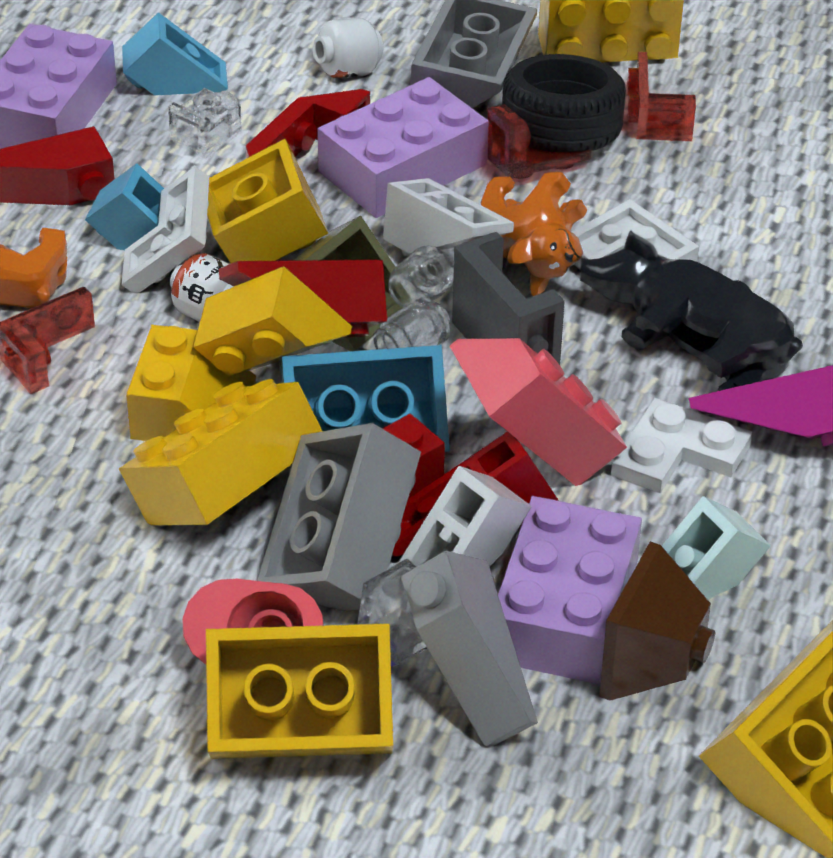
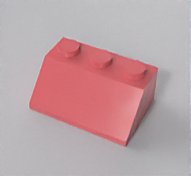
[450,338,627,486]

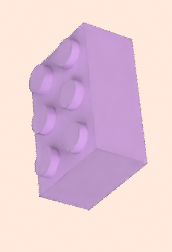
[0,24,117,149]
[317,77,489,218]
[498,496,642,685]

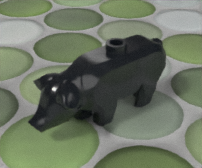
[580,230,803,391]

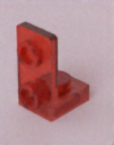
[627,52,696,141]
[488,104,592,179]
[0,287,95,394]

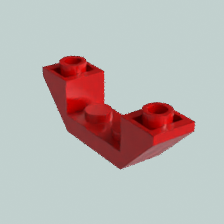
[246,89,370,158]

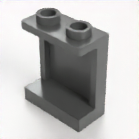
[452,232,565,365]

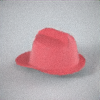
[182,578,324,665]

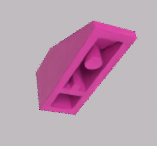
[689,365,833,446]

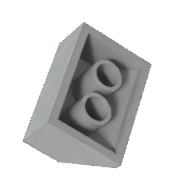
[410,0,537,108]
[257,423,421,611]

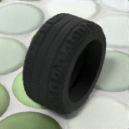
[501,54,626,154]

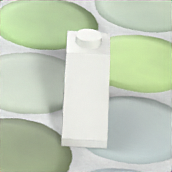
[383,178,514,258]
[369,466,532,642]

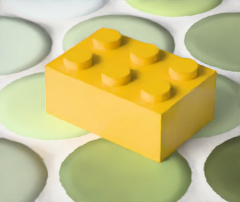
[538,0,684,62]
[119,379,323,525]
[206,624,393,759]

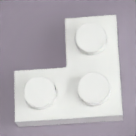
[121,166,210,293]
[571,199,699,269]
[611,398,753,493]

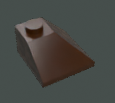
[599,541,715,701]

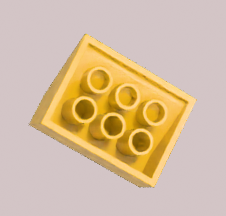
[699,620,833,858]

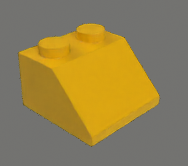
[207,139,329,263]
[193,266,352,377]
[126,324,256,441]

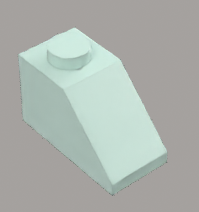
[662,496,771,600]

